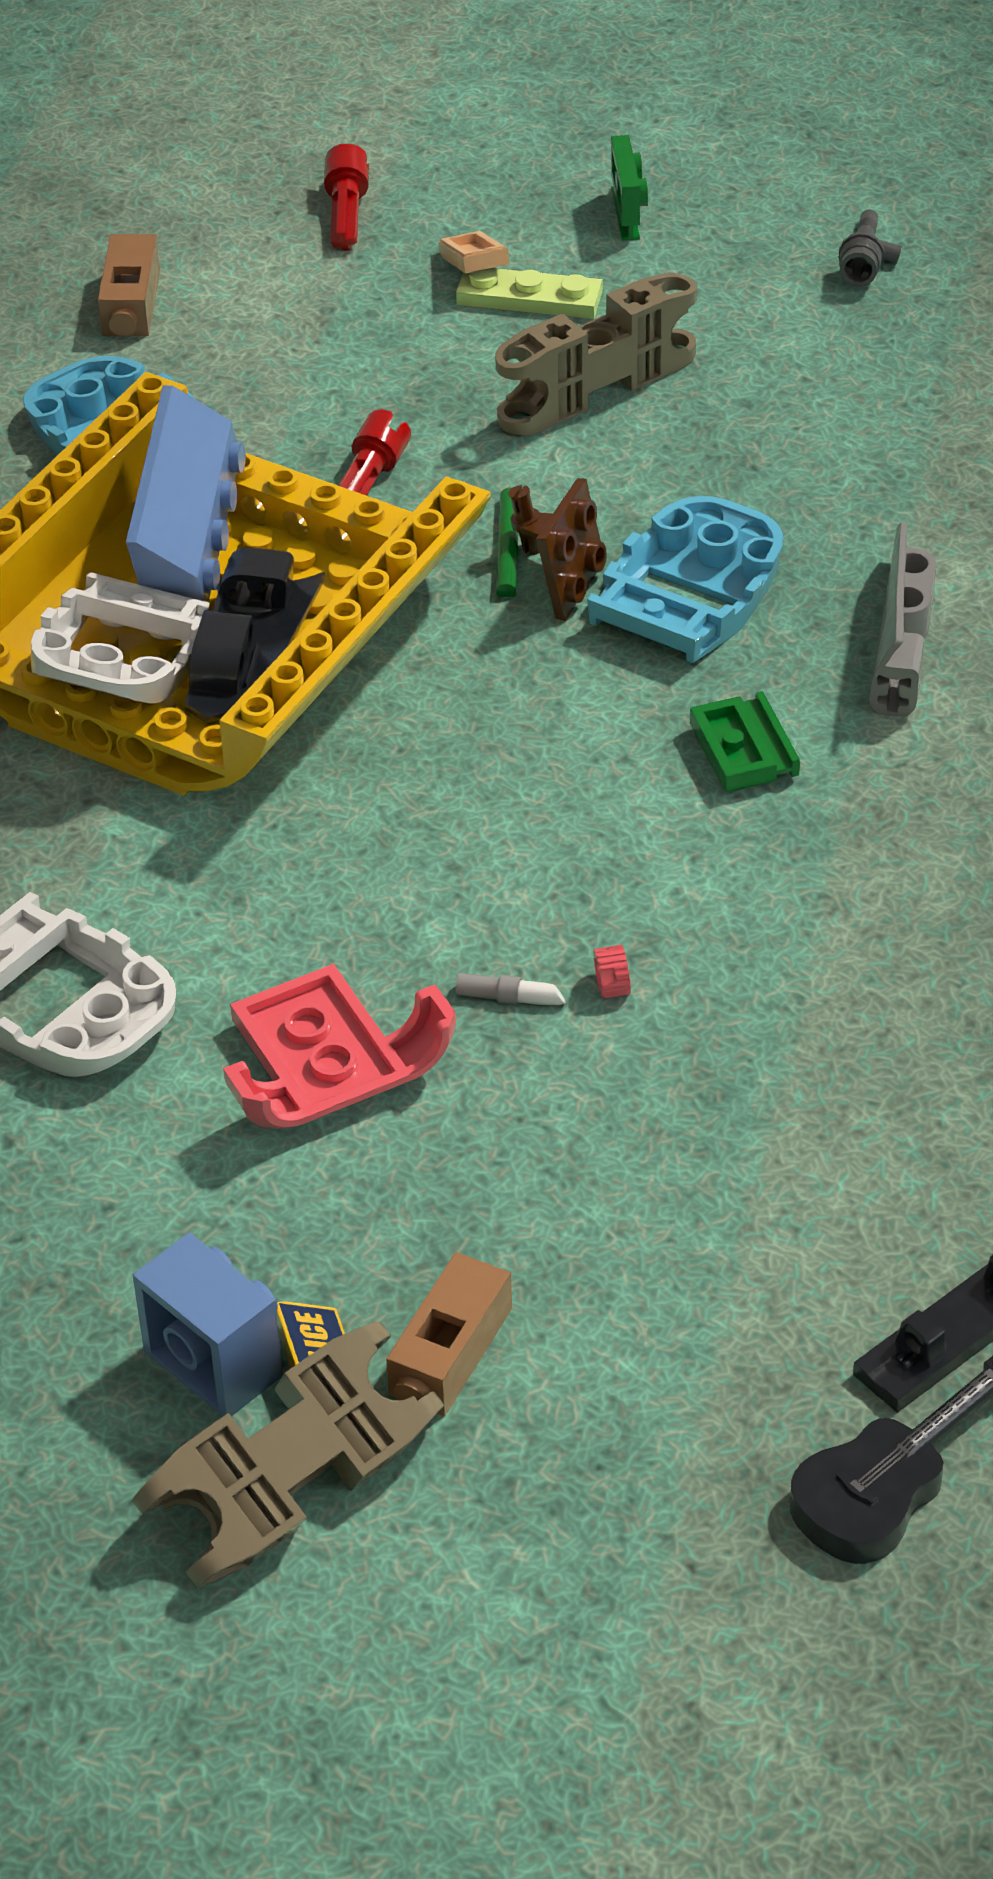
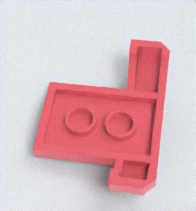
[223,964,456,1129]

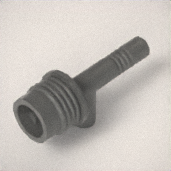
[838,209,902,287]

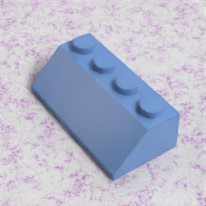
[126,385,245,603]

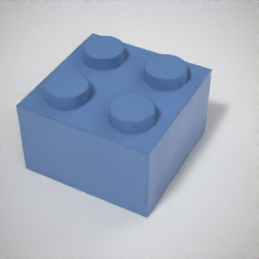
[132,1232,283,1417]

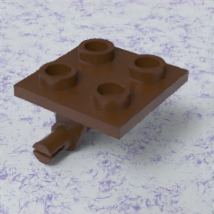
[508,478,607,621]

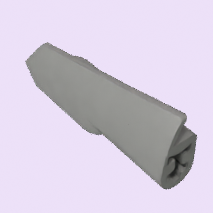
[869,522,936,717]

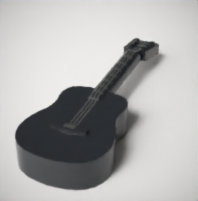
[790,1356,993,1564]

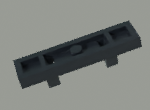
[853,1255,993,1413]

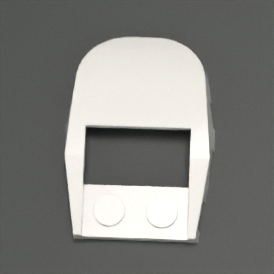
[31,572,210,703]
[0,892,176,1077]

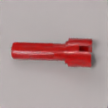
[324,144,369,251]
[338,409,412,496]

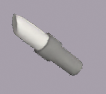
[456,973,566,1005]

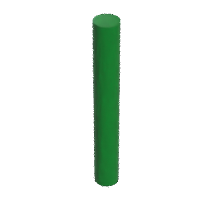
[496,488,519,597]

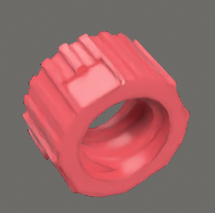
[593,944,631,999]

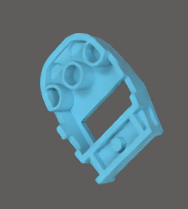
[23,356,195,456]
[587,496,784,663]

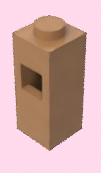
[98,234,160,337]
[386,1252,512,1416]

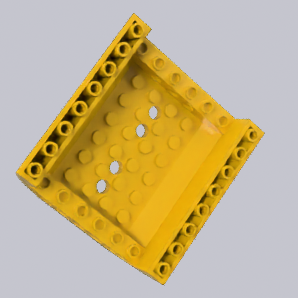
[0,371,491,796]

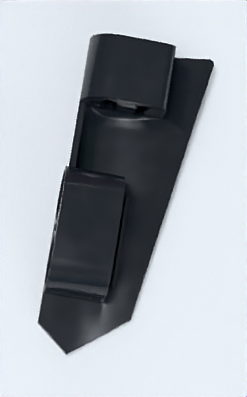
[185,547,325,724]

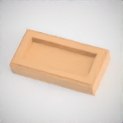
[438,231,510,274]

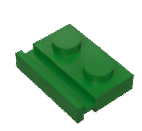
[611,135,648,241]
[690,691,800,792]

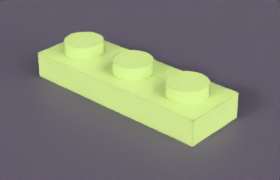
[456,268,603,319]

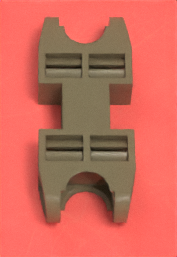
[495,273,697,436]
[132,1321,444,1588]

